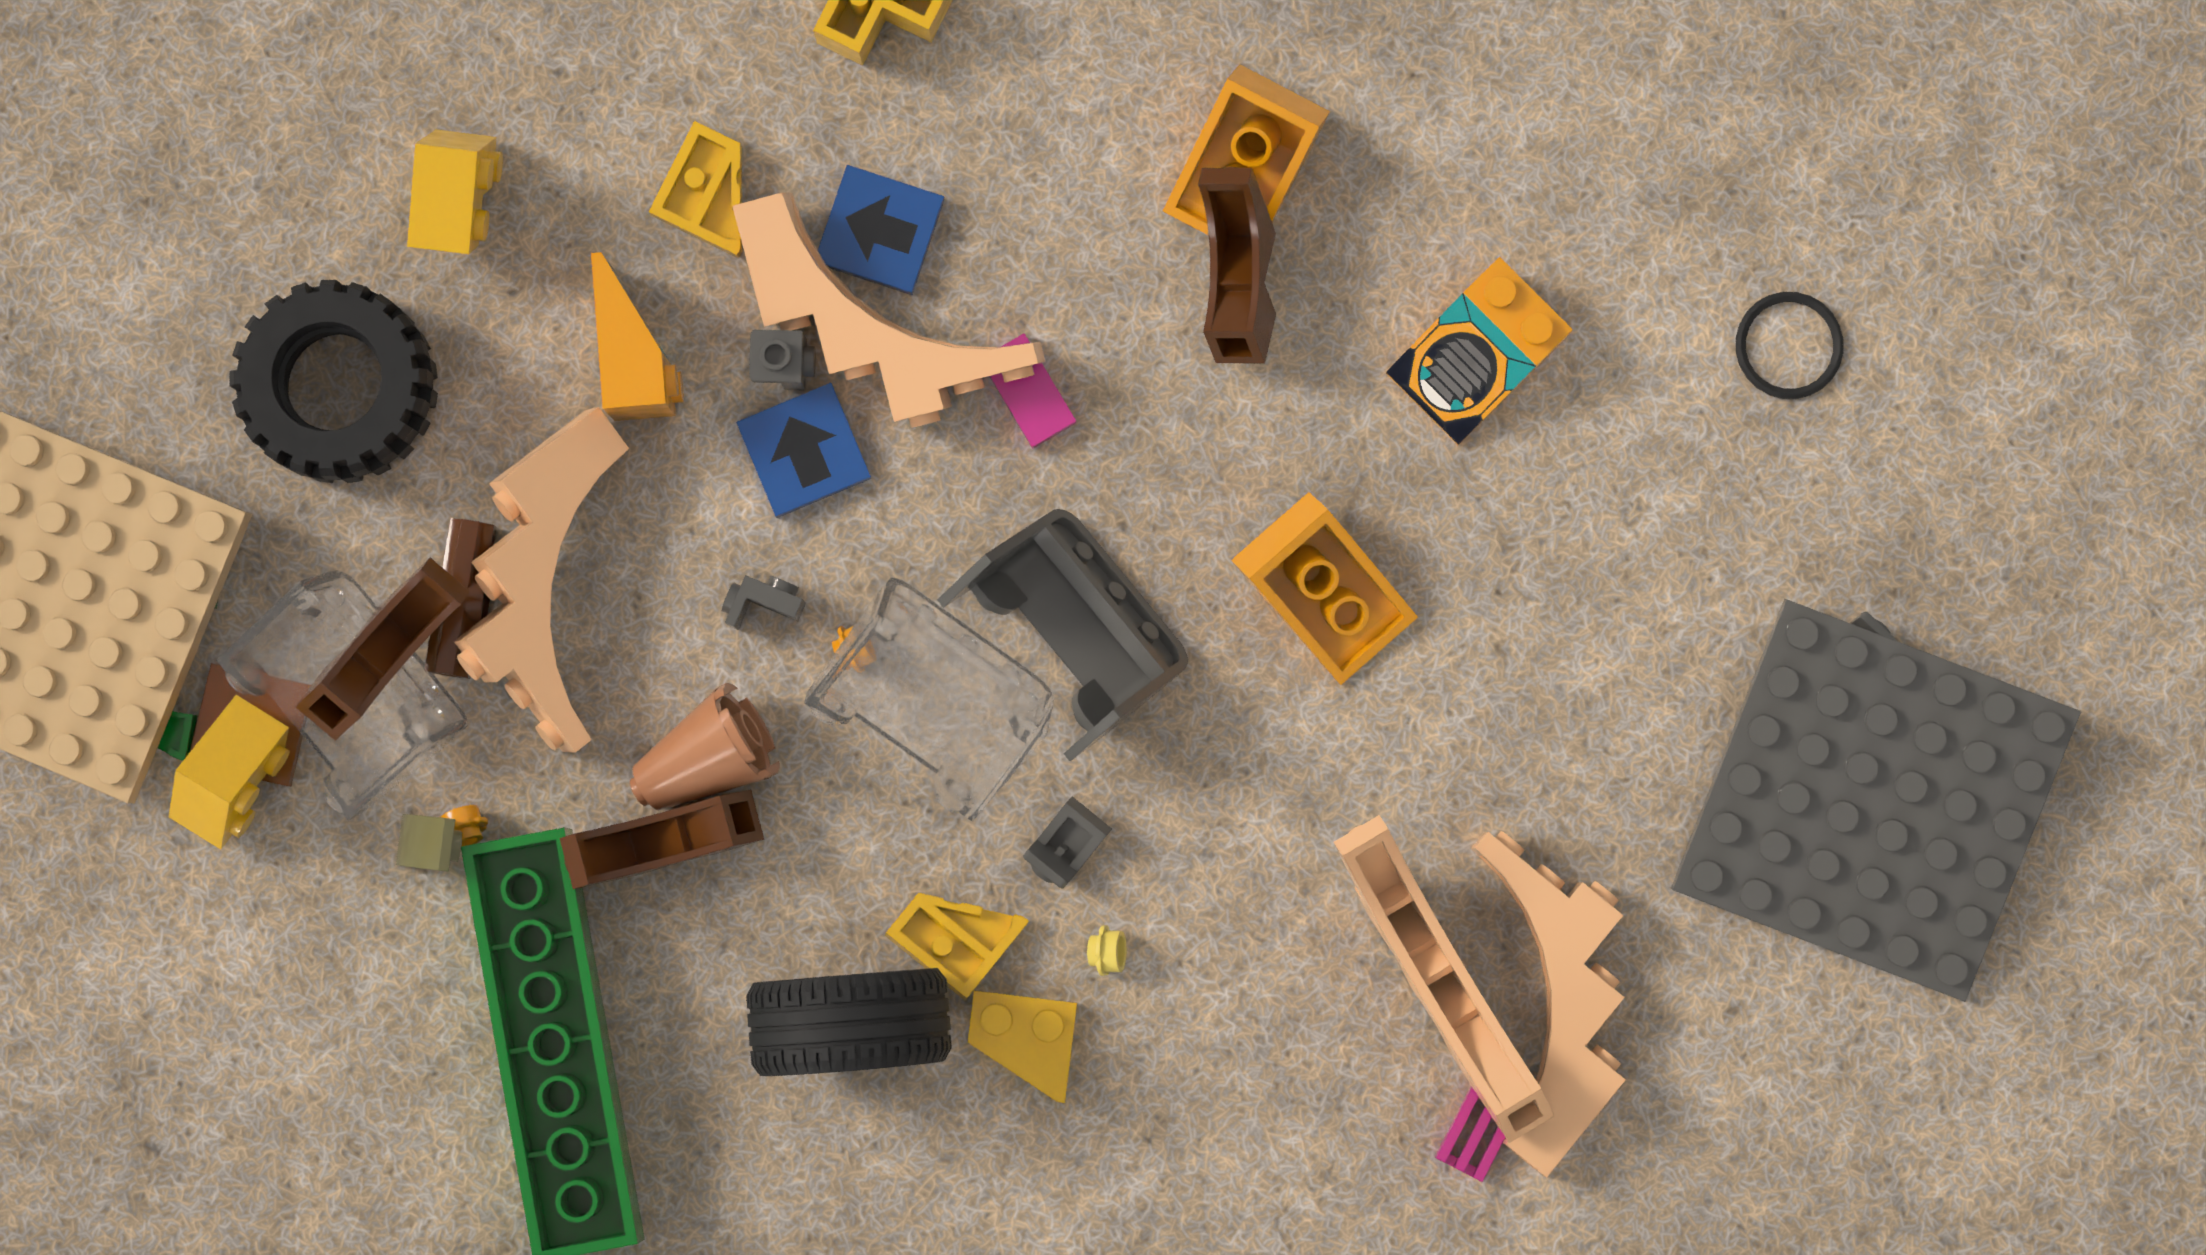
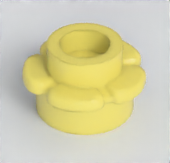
[1087,925,1127,976]

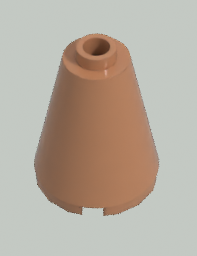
[630,683,780,811]

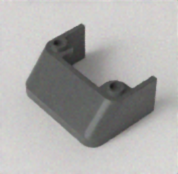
[937,509,1188,761]

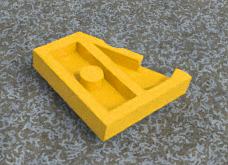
[649,121,742,258]
[885,893,1029,1000]
[967,990,1077,1103]

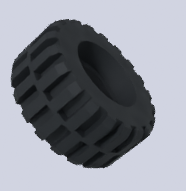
[229,280,438,483]

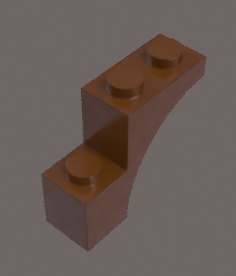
[1198,166,1276,364]
[295,557,470,741]
[560,789,765,889]

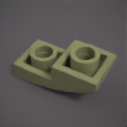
[396,814,462,872]

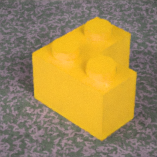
[813,0,953,66]
[407,129,503,255]
[168,695,290,850]

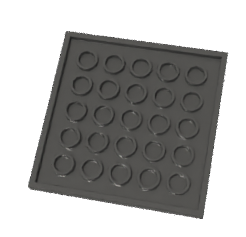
[1671,598,2081,1002]

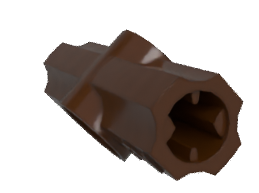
[424,518,497,679]

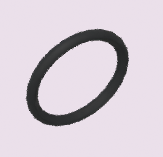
[1736,292,1844,399]

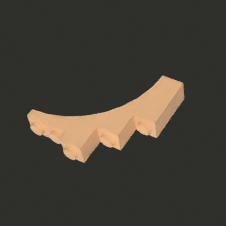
[732,193,1045,428]
[454,407,629,753]
[1334,815,1554,1143]
[1471,831,1626,1178]

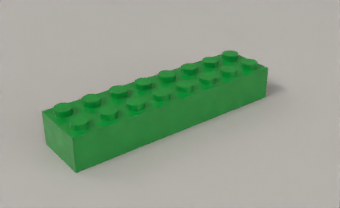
[461,827,645,1255]

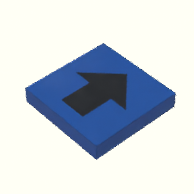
[818,165,945,295]
[736,383,872,518]

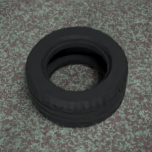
[746,968,952,1076]

